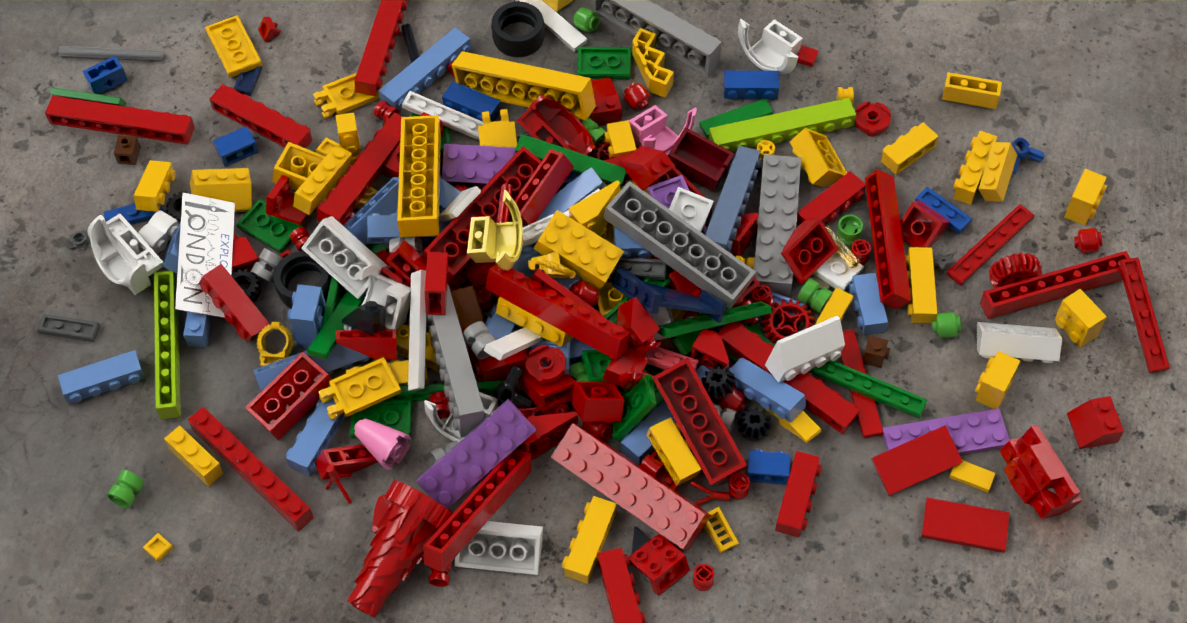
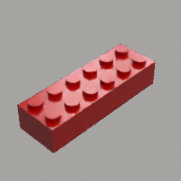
[652,358,748,487]

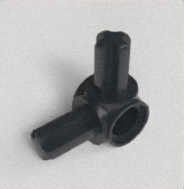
[494,366,533,409]

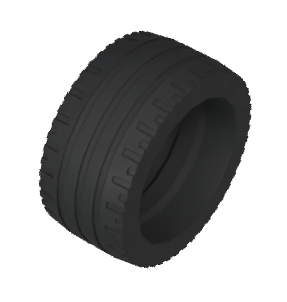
[491,1,545,57]
[273,251,332,309]

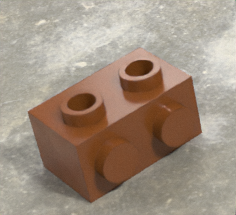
[451,284,486,329]

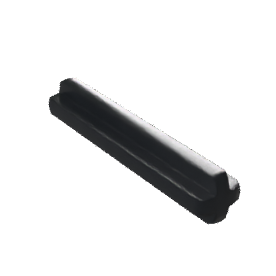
[401,23,420,63]

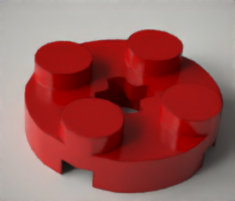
[855,101,891,137]
[525,345,566,385]

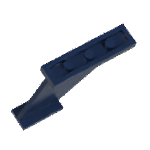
[612,267,726,323]

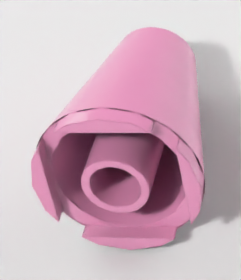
[354,419,411,470]

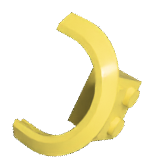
[467,190,523,270]

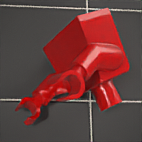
[602,335,661,390]

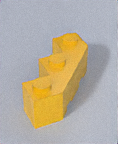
[632,28,674,98]

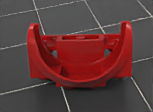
[516,94,596,173]
[999,425,1082,519]

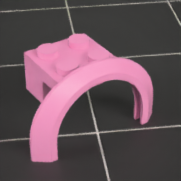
[629,105,697,156]

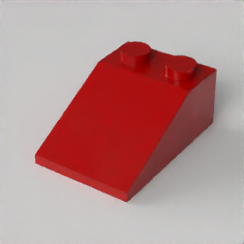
[588,77,622,126]
[781,218,838,284]
[517,412,578,461]

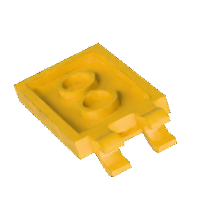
[313,72,383,119]
[478,109,517,148]
[318,357,401,420]

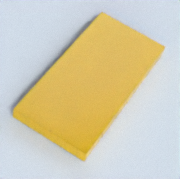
[205,15,263,78]

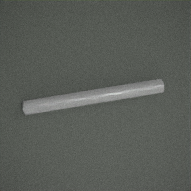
[58,46,164,60]

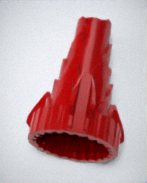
[347,480,453,618]

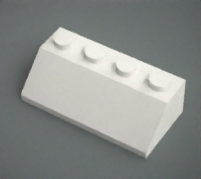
[301,216,387,299]
[765,316,845,383]
[977,322,1062,363]
[455,521,543,575]

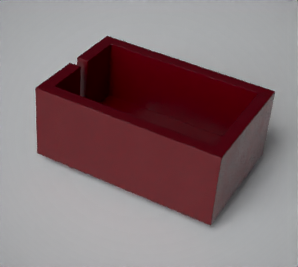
[668,127,734,192]

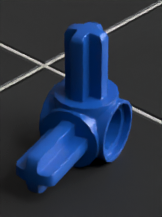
[1011,137,1044,174]

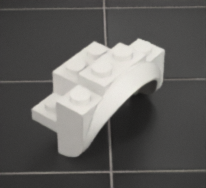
[87,214,163,295]

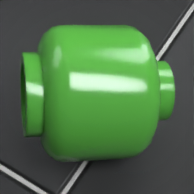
[573,7,600,33]
[932,312,962,338]

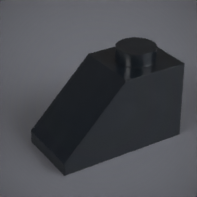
[342,301,385,335]

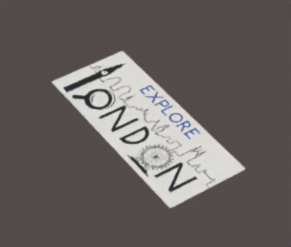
[175,193,235,318]

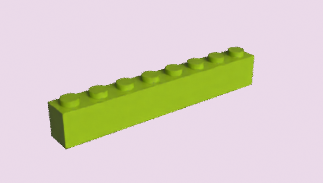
[708,98,856,152]
[154,271,181,420]

